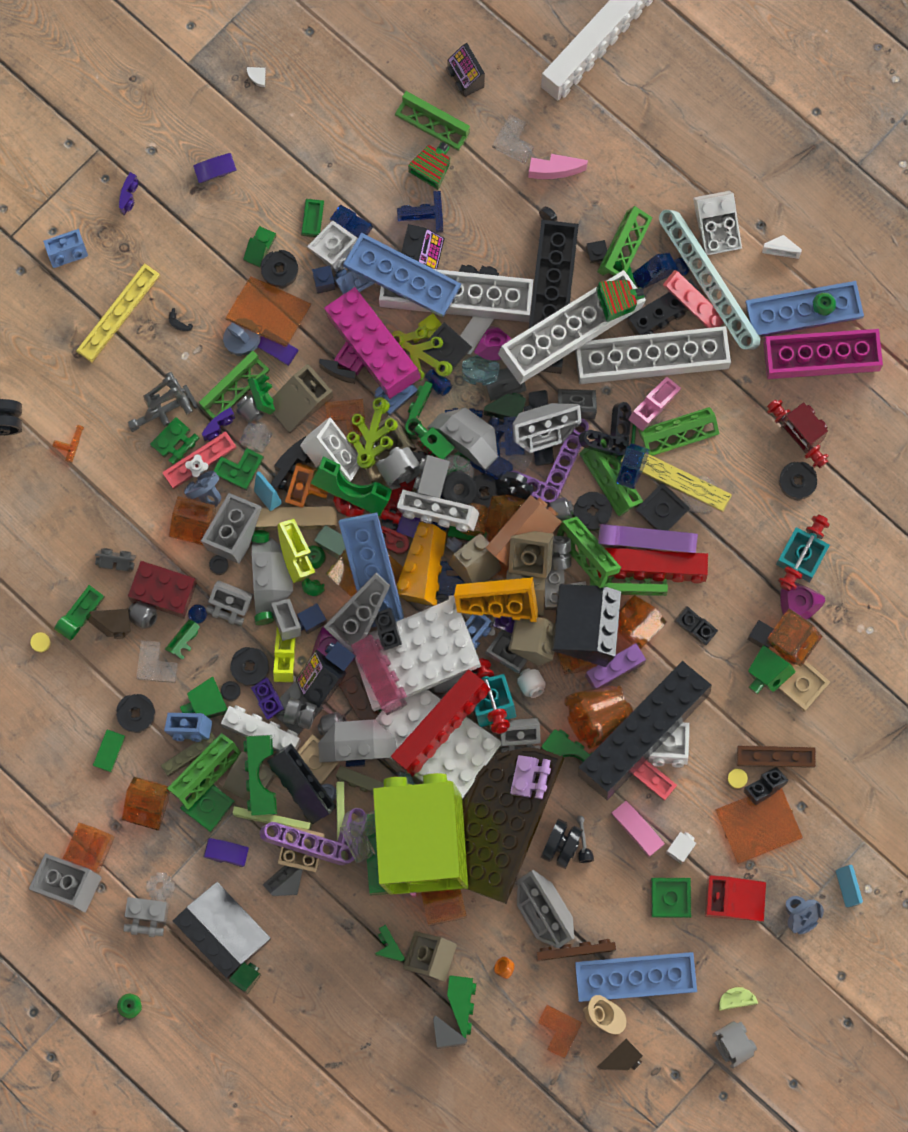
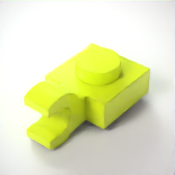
[413,313,441,344]

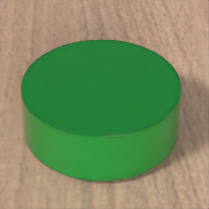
[251,530,270,543]
[254,611,274,626]

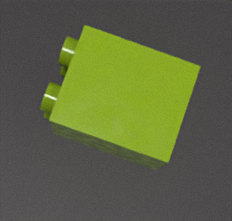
[373,773,468,895]

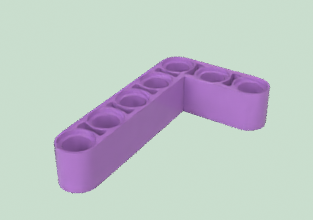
[512,419,589,507]
[598,524,698,553]
[260,808,366,865]

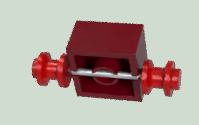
[767,399,829,469]

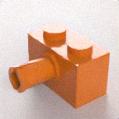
[285,463,328,508]

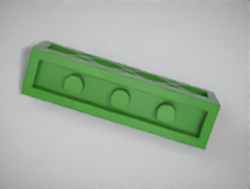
[395,91,470,151]
[597,206,653,276]
[199,350,270,419]
[639,407,719,456]
[579,439,643,517]
[556,517,621,588]
[590,576,668,596]
[167,733,241,810]

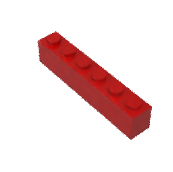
[597,548,708,584]
[390,670,491,777]

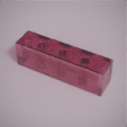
[351,634,407,715]

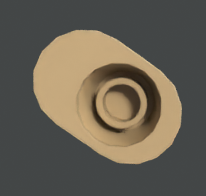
[583,995,627,1035]

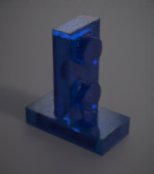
[397,191,443,233]

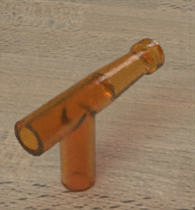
[52,425,84,463]

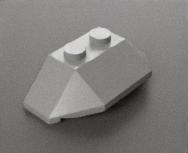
[513,403,581,453]
[427,407,498,471]
[252,538,293,614]
[318,719,397,762]
[517,870,574,948]

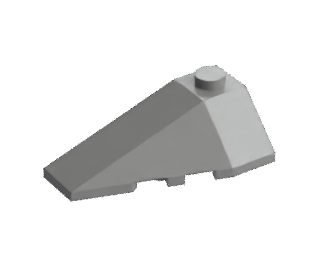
[324,572,390,652]

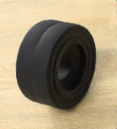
[441,471,477,505]

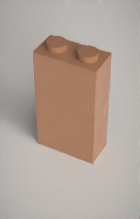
[486,495,562,567]

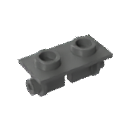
[95,548,136,572]

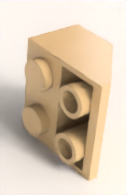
[278,825,326,872]

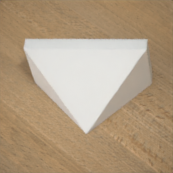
[762,235,802,259]

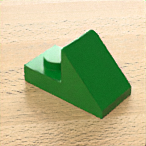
[243,226,277,268]
[375,924,405,962]

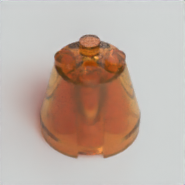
[564,685,633,749]

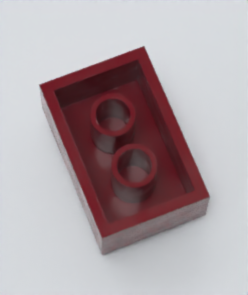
[128,561,197,619]

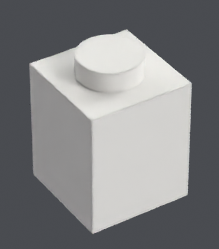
[666,832,696,864]

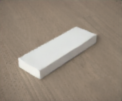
[460,316,494,355]

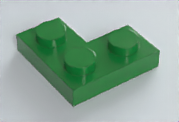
[213,448,264,491]

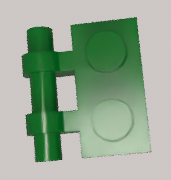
[150,417,199,465]

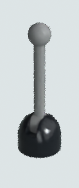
[577,816,594,863]

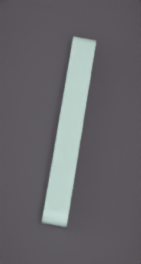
[659,210,760,350]

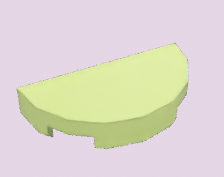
[719,987,758,1011]

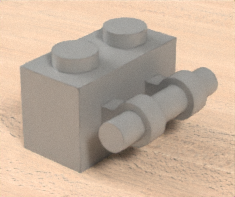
[414,455,450,498]
[206,581,254,626]
[500,718,541,753]
[124,897,169,937]

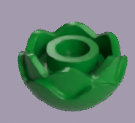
[812,292,836,316]
[307,545,326,569]
[301,578,325,597]
[117,993,142,1019]

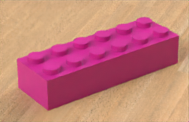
[324,287,421,399]
[763,329,883,379]

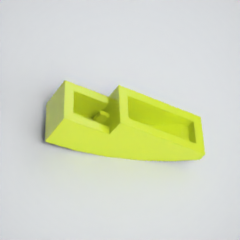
[277,519,315,583]
[273,627,296,682]

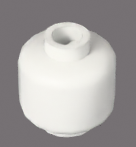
[517,668,546,698]

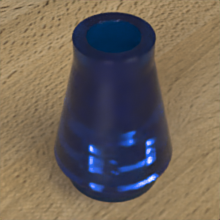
[425,369,453,396]

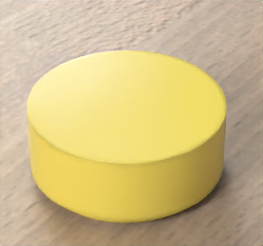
[30,632,51,653]
[727,769,748,789]

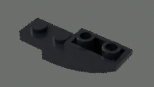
[271,436,312,493]

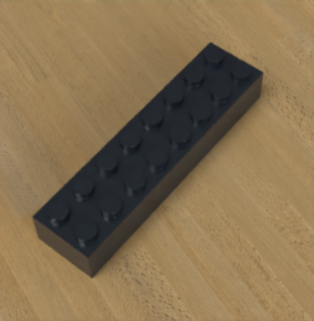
[529,220,579,374]
[578,661,712,800]

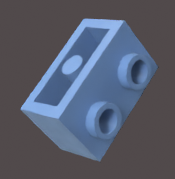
[466,614,492,650]
[164,713,212,742]

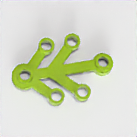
[391,327,452,381]
[347,397,398,469]

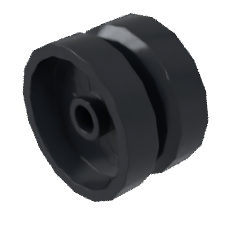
[0,399,22,436]
[540,819,583,869]

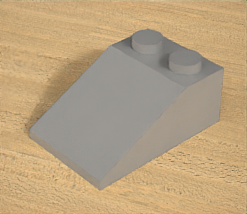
[201,493,262,564]
[29,853,102,913]

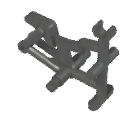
[128,372,198,432]

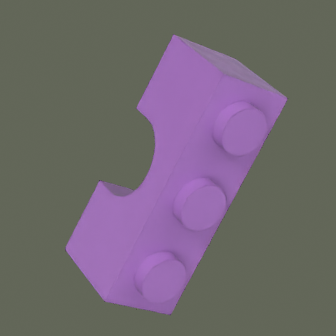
[585,644,646,692]

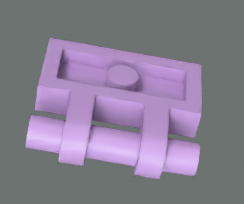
[510,755,551,799]

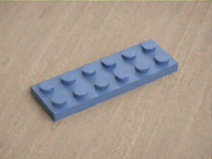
[343,233,461,317]
[745,281,864,337]
[339,513,405,627]
[575,952,697,1002]

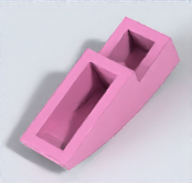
[528,154,588,179]
[628,377,681,431]
[611,801,665,858]

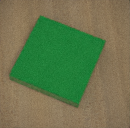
[180,779,235,833]
[651,878,691,918]

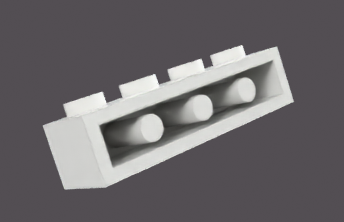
[397,490,479,532]
[221,705,301,752]

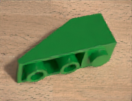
[447,975,477,1038]

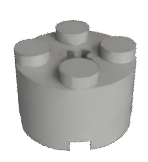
[376,447,421,489]
[712,1021,757,1068]

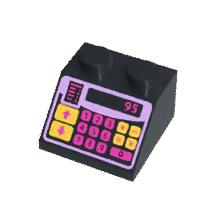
[446,43,485,97]
[401,224,445,269]
[296,650,347,708]

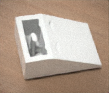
[693,191,742,255]

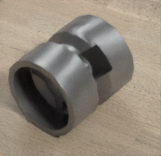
[551,536,571,570]
[283,698,317,730]

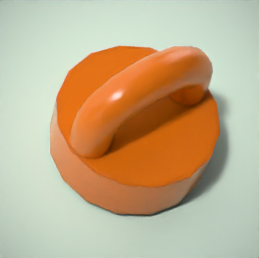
[494,957,514,979]

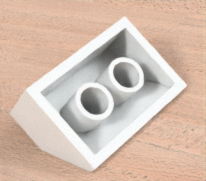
[300,417,360,482]

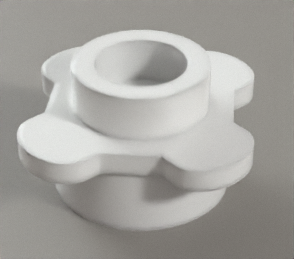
[185,454,208,477]

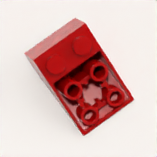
[705,875,766,922]

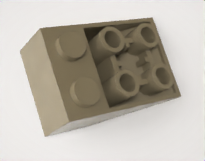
[272,364,333,433]

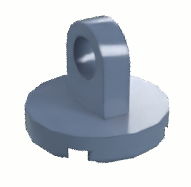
[223,319,261,356]
[184,471,221,508]
[786,896,824,934]

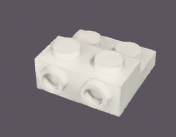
[307,220,358,272]
[649,722,689,768]

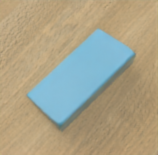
[254,471,282,511]
[836,864,863,908]

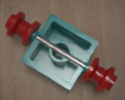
[776,514,830,591]
[473,658,517,734]

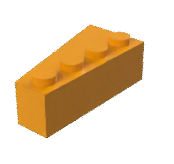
[396,522,446,606]
[454,577,538,622]

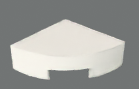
[247,67,266,87]

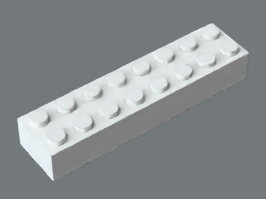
[541,0,653,101]
[379,269,534,322]
[498,270,646,384]
[575,326,731,384]

